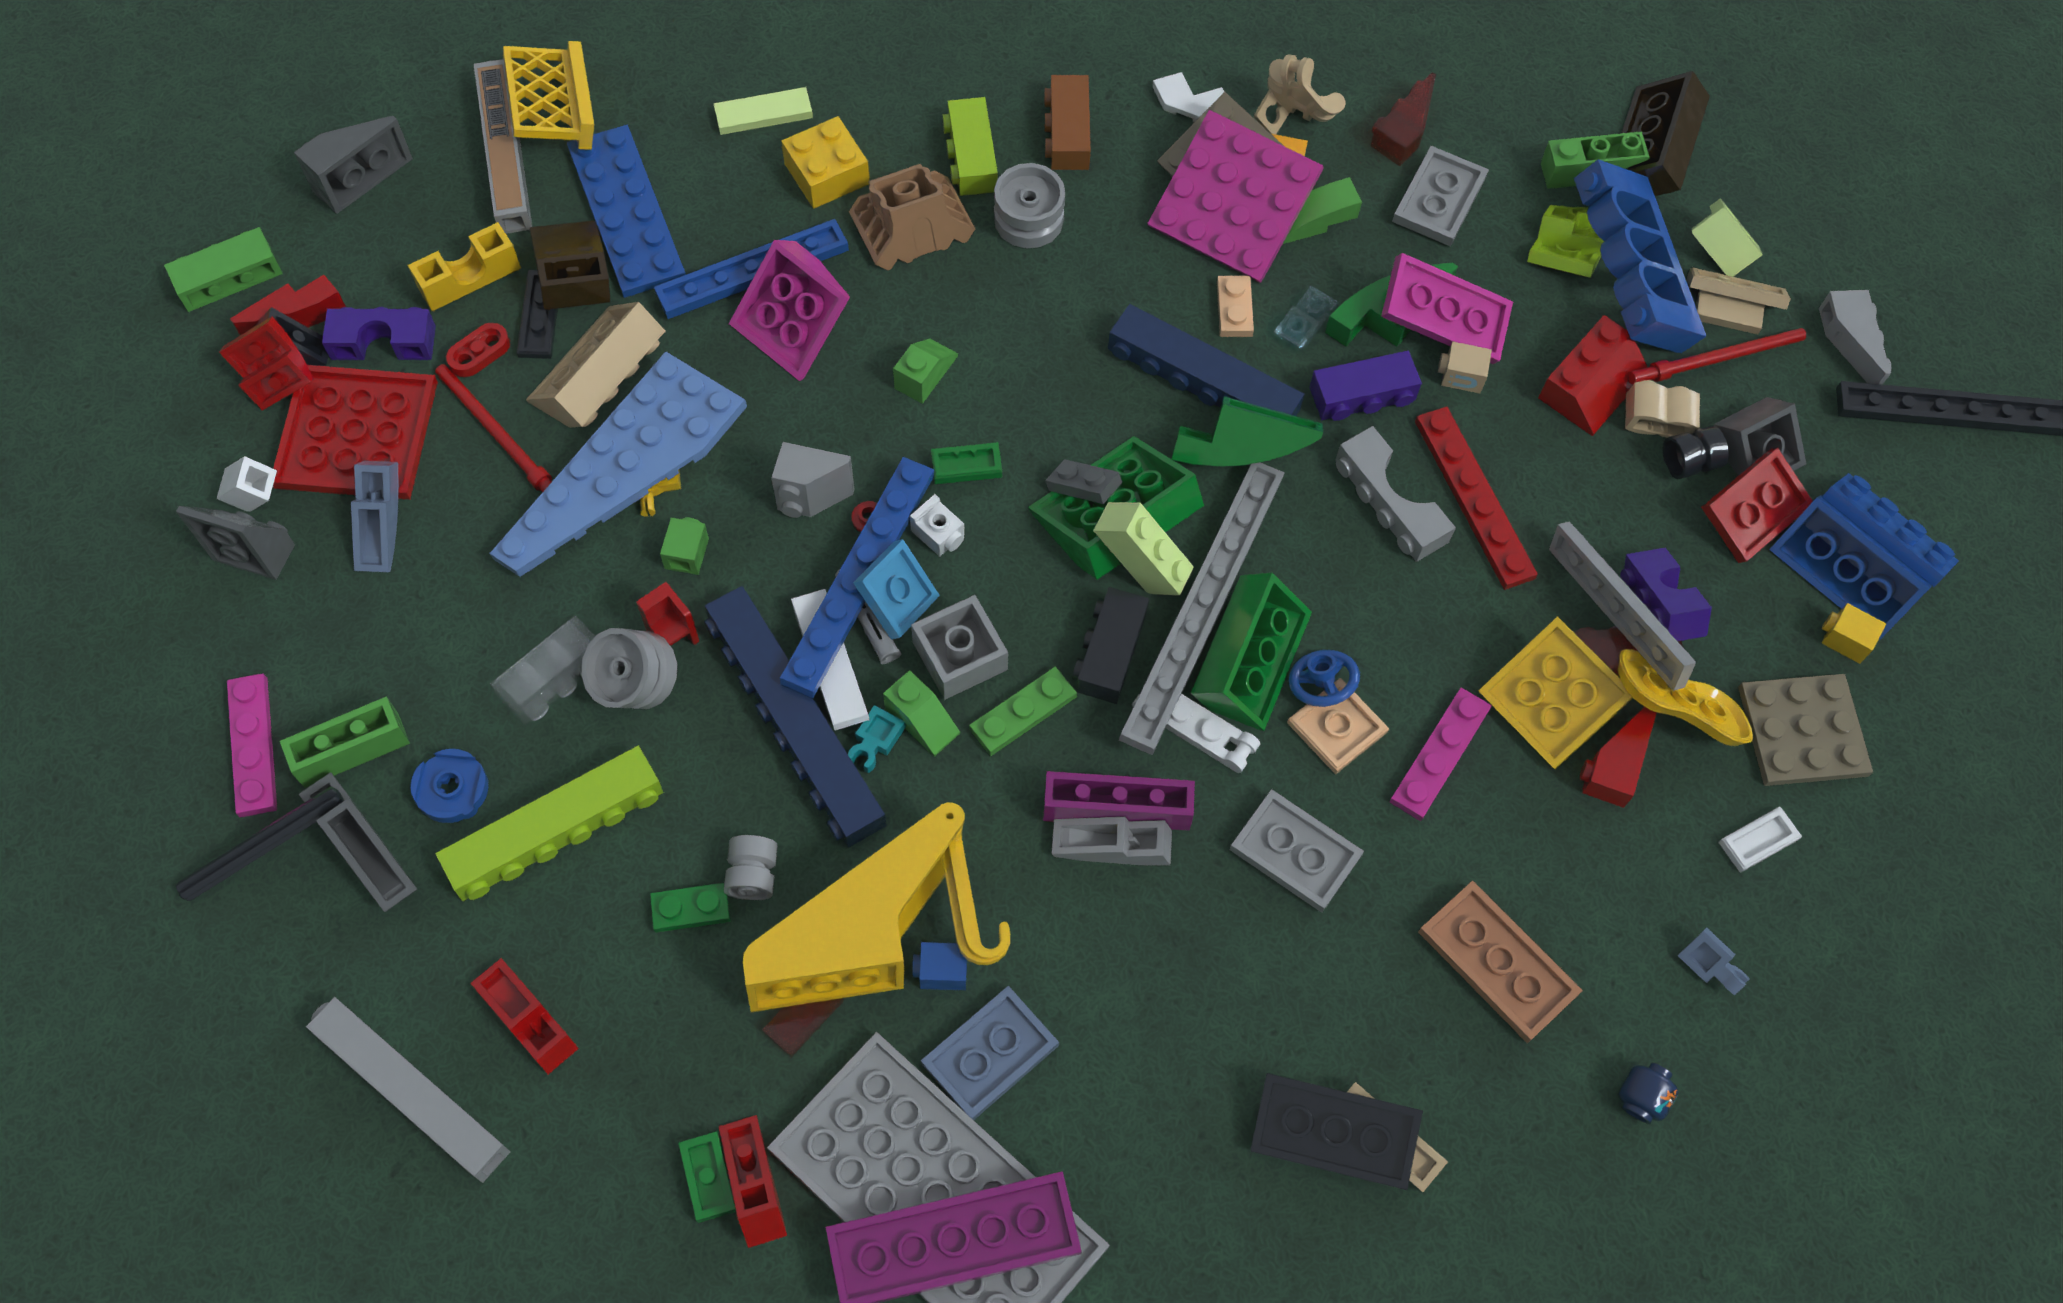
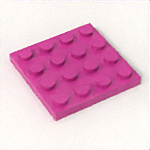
[1148,110,1323,283]

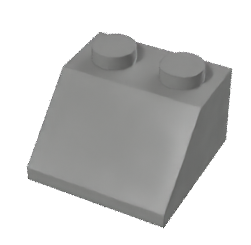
[771,442,854,518]

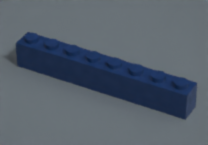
[704,586,887,848]

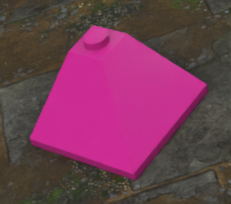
[729,240,850,381]

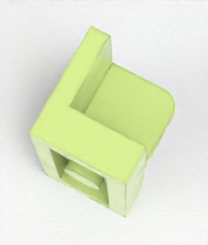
[1691,198,1763,277]

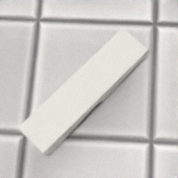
[791,589,869,730]

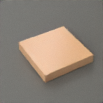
[1287,678,1389,775]

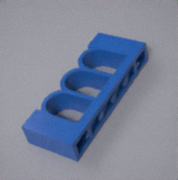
[1574,159,1706,353]

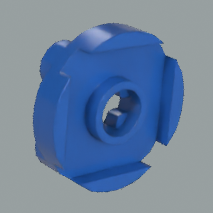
[411,749,488,823]

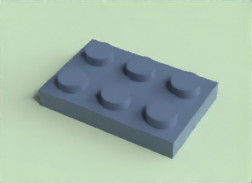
[921,986,1059,1120]

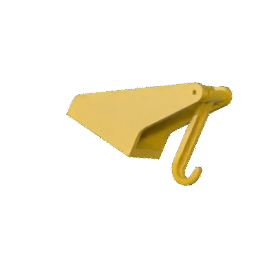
[743,802,1010,1012]

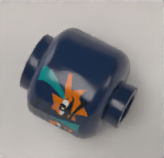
[1618,1063,1679,1124]

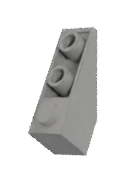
[1819,290,1891,384]

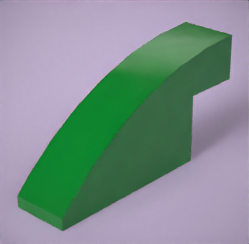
[1325,263,1458,347]
[1172,396,1323,466]

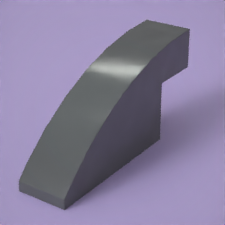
[299,772,418,912]

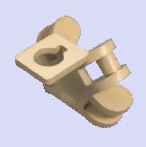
[1254,54,1346,134]

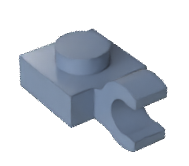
[1678,927,1749,995]

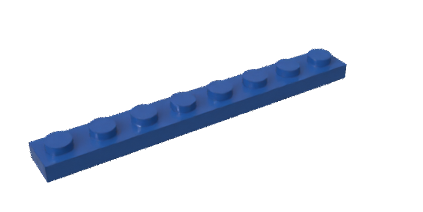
[780,457,934,698]

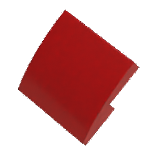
[219,316,313,411]

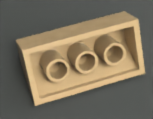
[526,302,665,427]

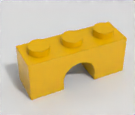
[408,222,521,311]

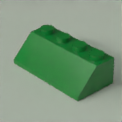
[1191,573,1312,731]

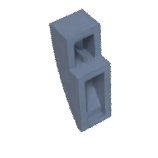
[351,461,399,572]

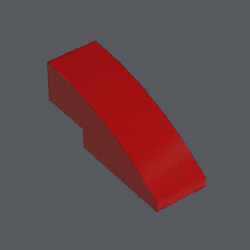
[230,275,346,335]
[471,958,579,1075]

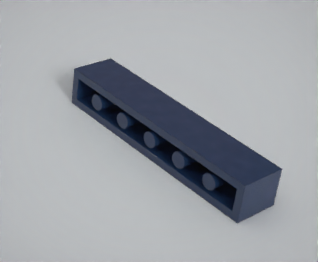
[1108,304,1304,416]

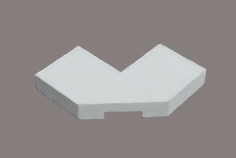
[1152,72,1224,122]

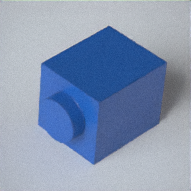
[913,942,967,990]

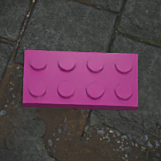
[1381,253,1513,364]

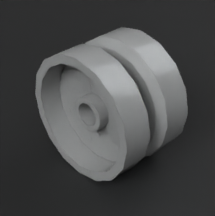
[994,163,1066,248]
[581,628,677,709]

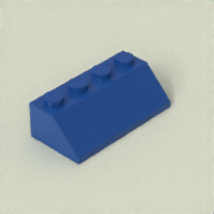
[1769,494,1932,640]

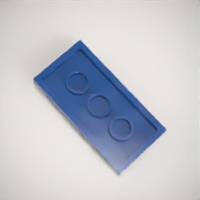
[1822,473,1959,587]

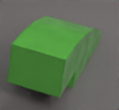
[1283,177,1362,244]

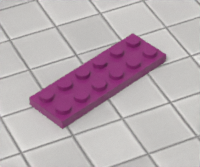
[826,1171,1082,1303]

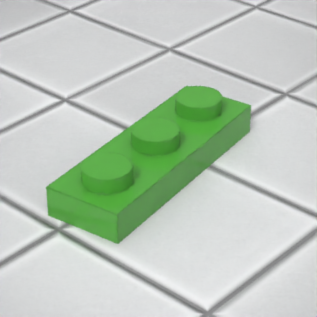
[969,666,1077,756]

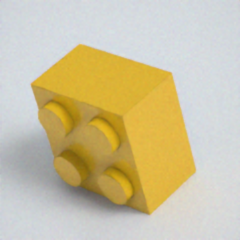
[781,116,870,209]

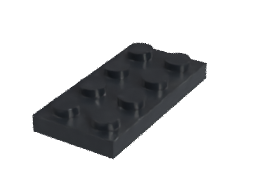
[1251,1073,1423,1190]

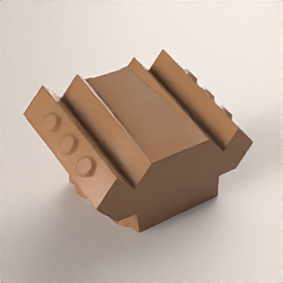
[849,164,975,270]

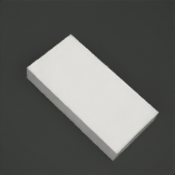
[1718,807,1802,873]

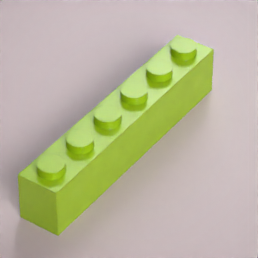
[435,745,664,901]

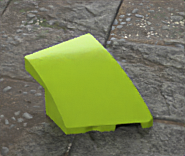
[1527,205,1604,278]

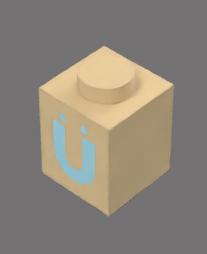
[1438,341,1492,393]

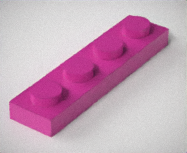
[227,673,277,817]
[1390,687,1492,821]

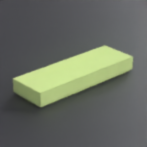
[714,87,813,135]

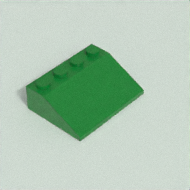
[1028,436,1204,580]

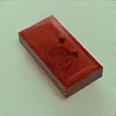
[763,998,844,1058]

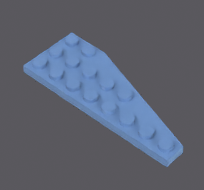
[490,352,747,577]

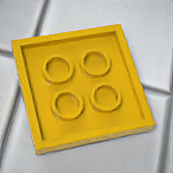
[1478,616,1633,769]

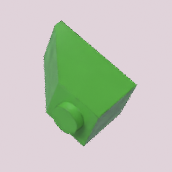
[893,339,958,404]
[883,670,960,757]

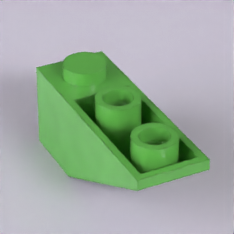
[1541,131,1649,189]

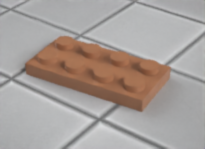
[1418,881,1583,1044]

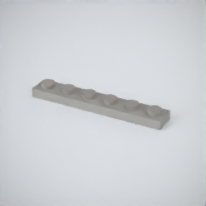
[1549,521,1696,691]

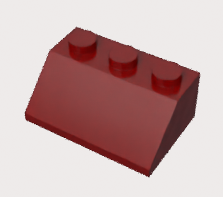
[1538,315,1648,436]

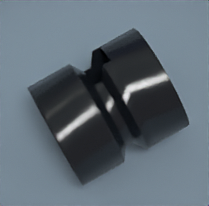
[1662,425,1729,479]

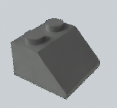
[1714,397,1806,476]

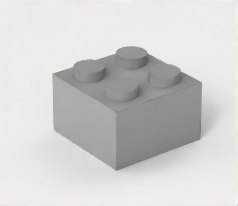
[911,595,1008,700]

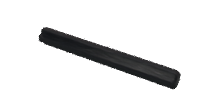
[176,787,344,901]

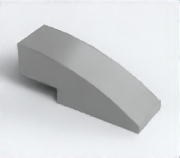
[1052,817,1172,865]

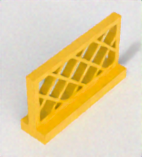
[503,41,594,150]

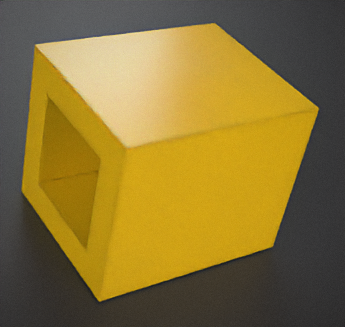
[1821,603,1886,664]

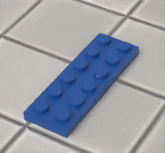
[567,124,686,298]

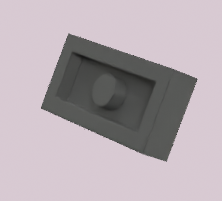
[1045,459,1122,504]

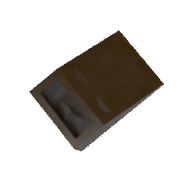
[530,220,610,310]

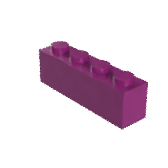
[1043,771,1195,831]

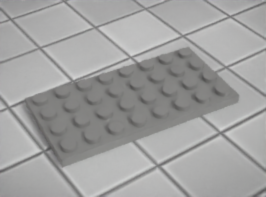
[767,1032,1110,1303]

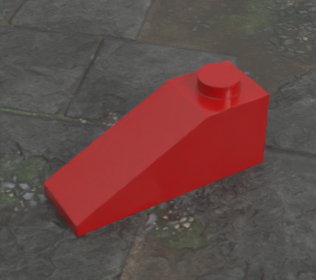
[1579,707,1657,808]
[719,1115,787,1248]

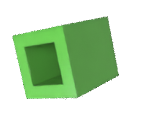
[660,517,709,575]

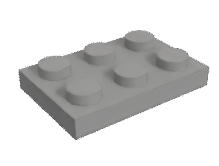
[1392,146,1489,246]
[1229,789,1364,913]

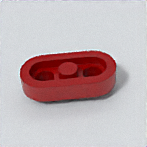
[446,323,510,377]

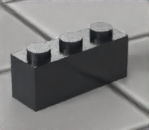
[1072,587,1149,704]

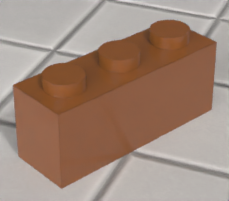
[1044,75,1091,170]

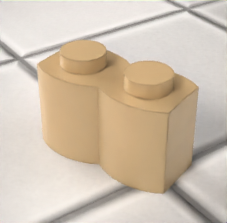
[1625,380,1700,437]

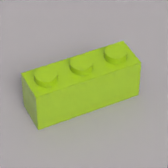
[942,97,998,196]

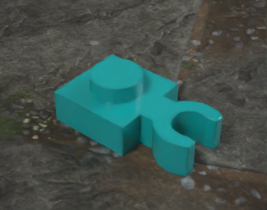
[848,705,906,773]

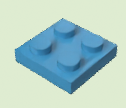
[853,539,940,639]

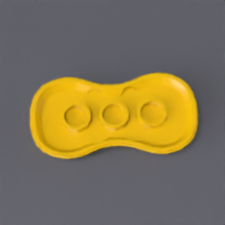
[1618,649,1753,746]

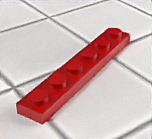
[1415,406,1538,590]

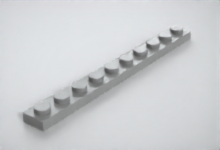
[1119,462,1285,755]

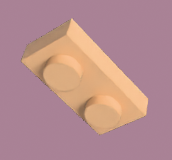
[1217,276,1254,337]

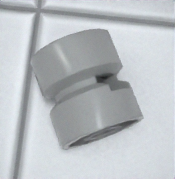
[724,835,778,900]

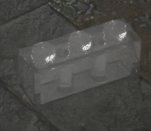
[490,616,595,726]

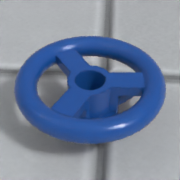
[1289,650,1360,707]

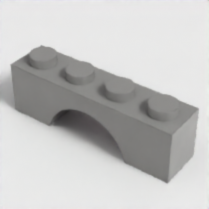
[1335,426,1456,562]

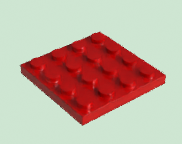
[273,365,438,500]

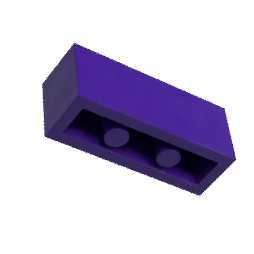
[1309,350,1422,421]

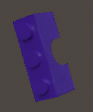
[322,307,436,360]
[1620,547,1712,641]

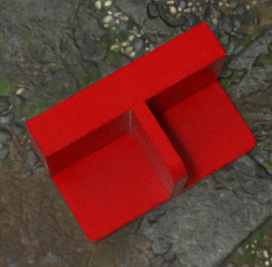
[636,582,700,646]

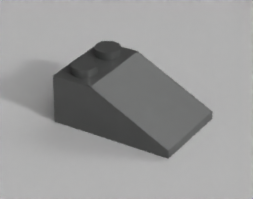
[294,116,413,214]
[176,506,295,580]

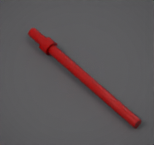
[1628,328,1806,385]
[435,364,552,492]

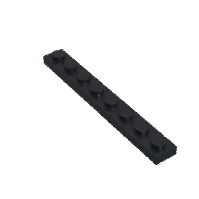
[1836,381,2063,436]

